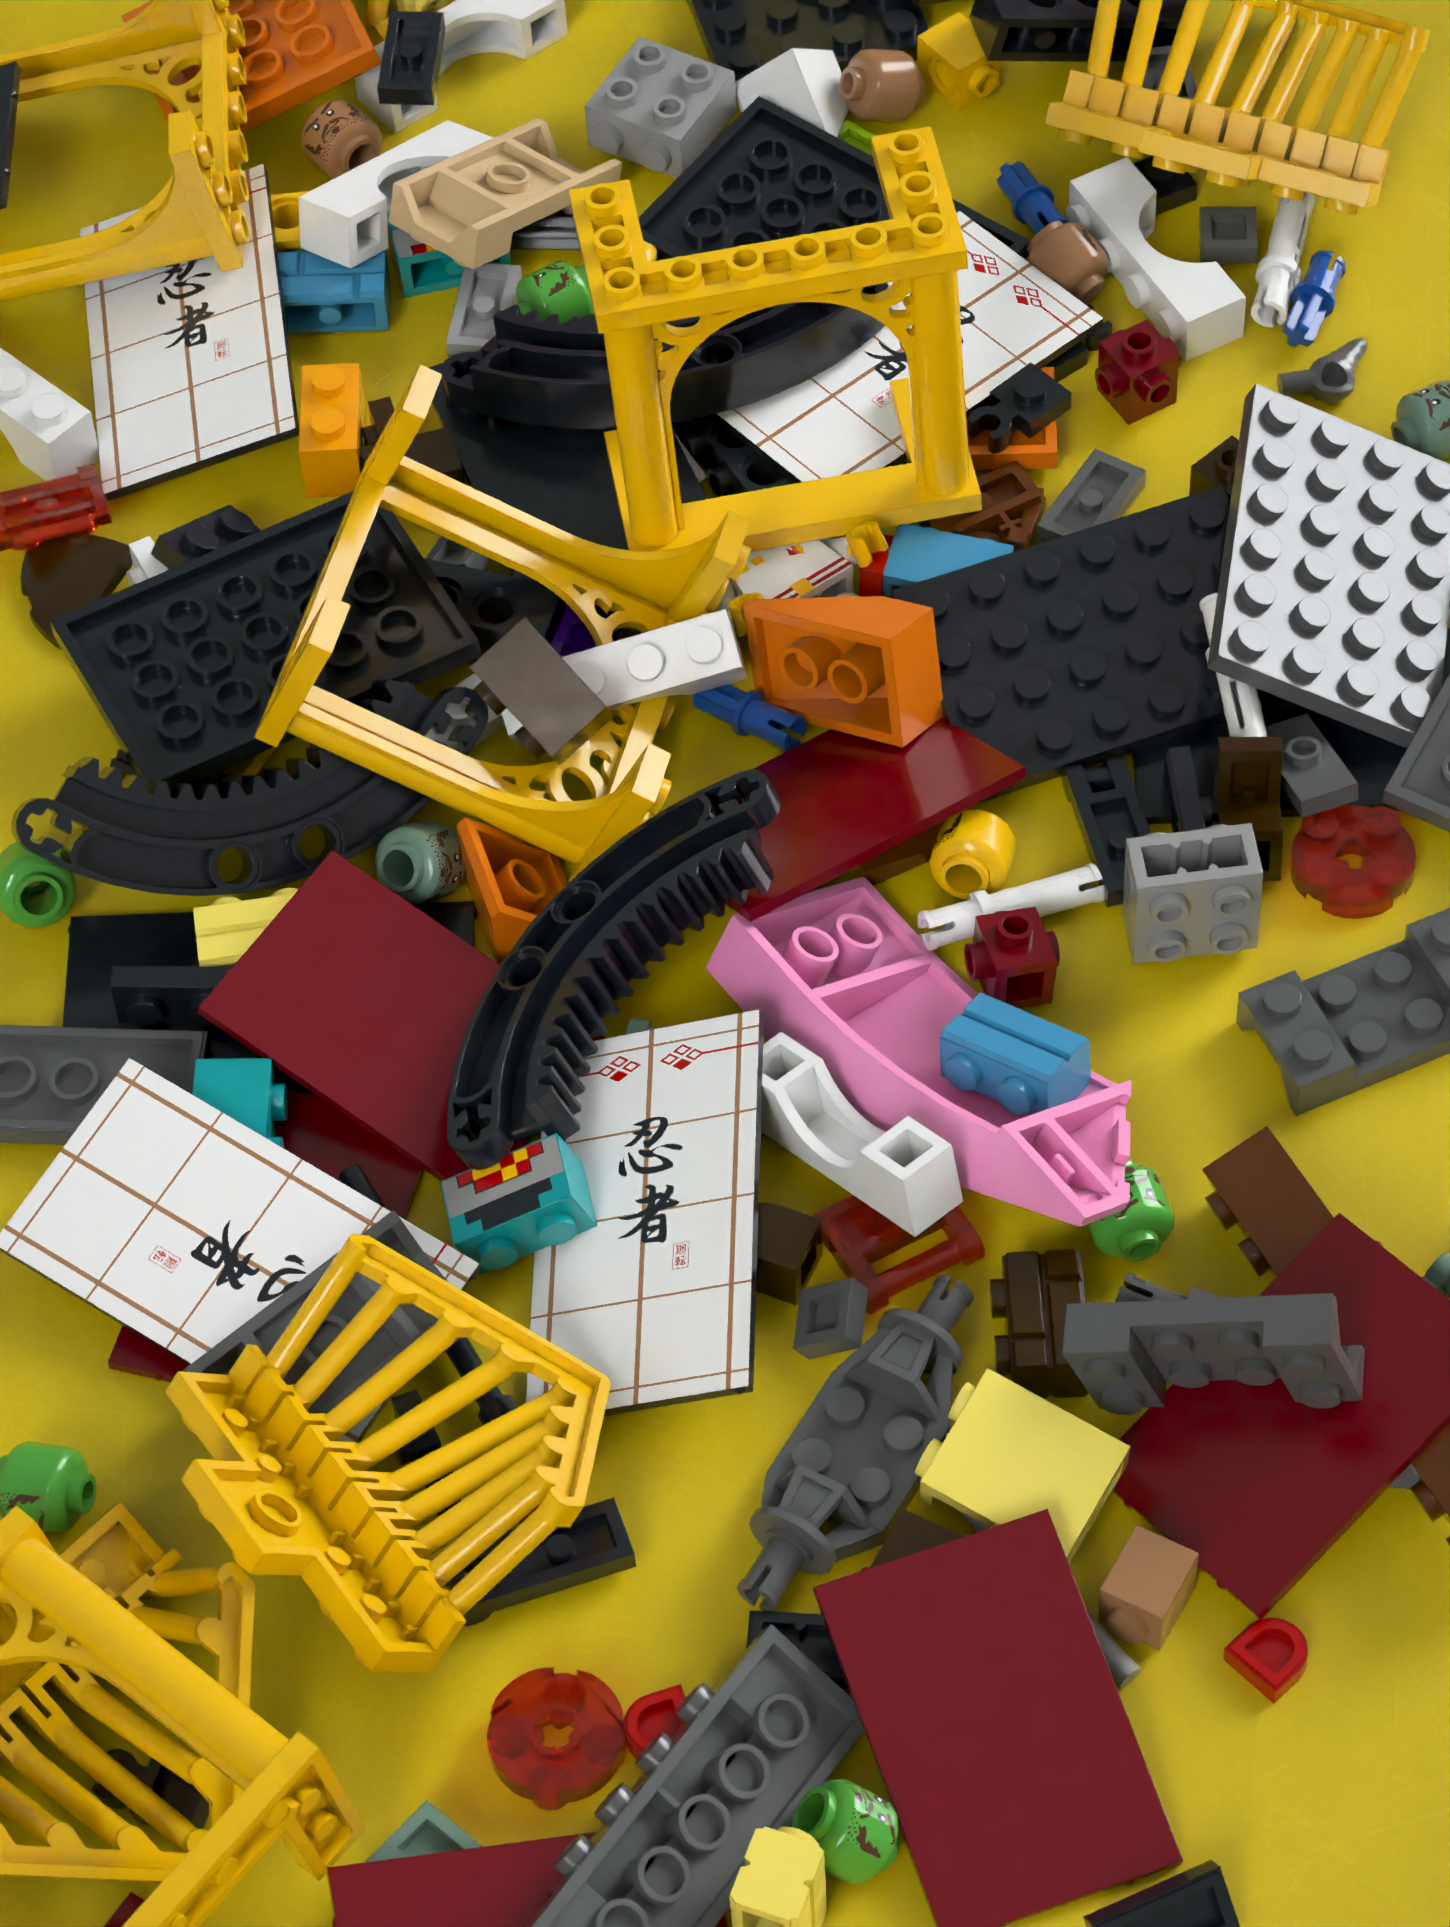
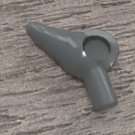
[1277,338,1367,403]

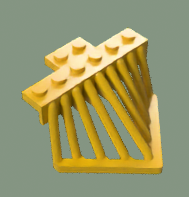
[1044,0,1431,215]
[165,1234,611,1673]
[0,1502,255,1883]

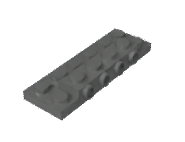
[527,1624,864,1927]

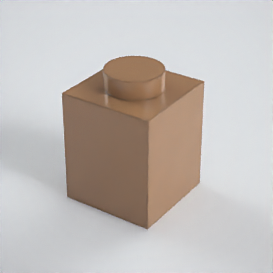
[1098,1525,1199,1651]

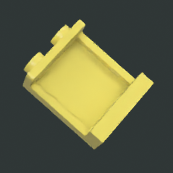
[915,1368,1131,1565]

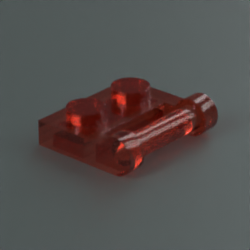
[0,463,112,551]
[813,1195,985,1314]

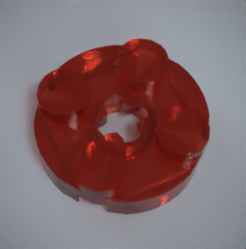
[1290,805,1416,919]
[487,1667,627,1811]

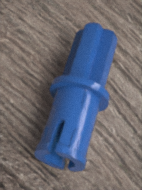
[997,161,1069,235]
[1282,250,1346,347]
[692,684,807,752]

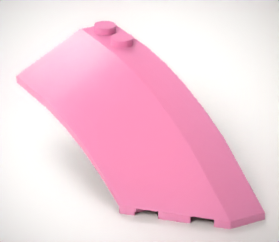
[706,876,1131,1227]

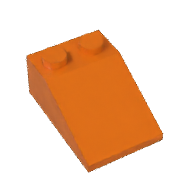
[743,596,943,747]

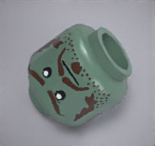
[1391,380,1450,461]
[374,821,466,904]

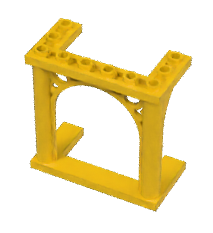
[0,0,250,302]
[569,126,982,552]
[254,364,751,882]
[0,1505,367,1927]

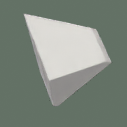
[735,48,849,137]

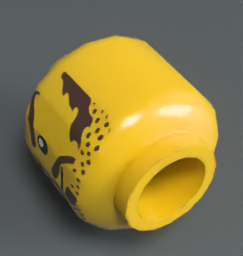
[929,809,1017,900]

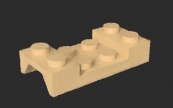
[388,118,622,269]

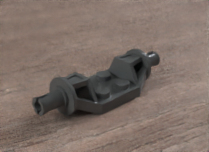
[737,1275,973,1612]

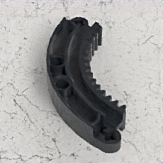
[440,283,892,429]
[11,680,489,896]
[447,770,781,1170]

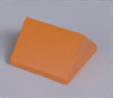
[457,817,568,965]

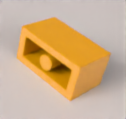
[299,363,366,498]

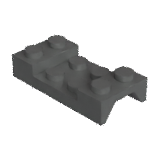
[1236,908,1450,1116]
[182,1210,460,1414]
[1062,1293,1365,1415]

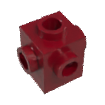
[1095,320,1181,425]
[964,906,1060,1009]

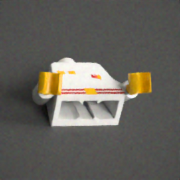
[714,521,889,637]

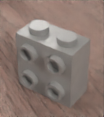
[585,37,737,178]
[1123,823,1263,964]

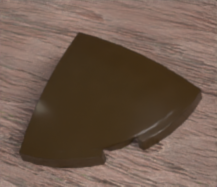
[21,531,133,650]

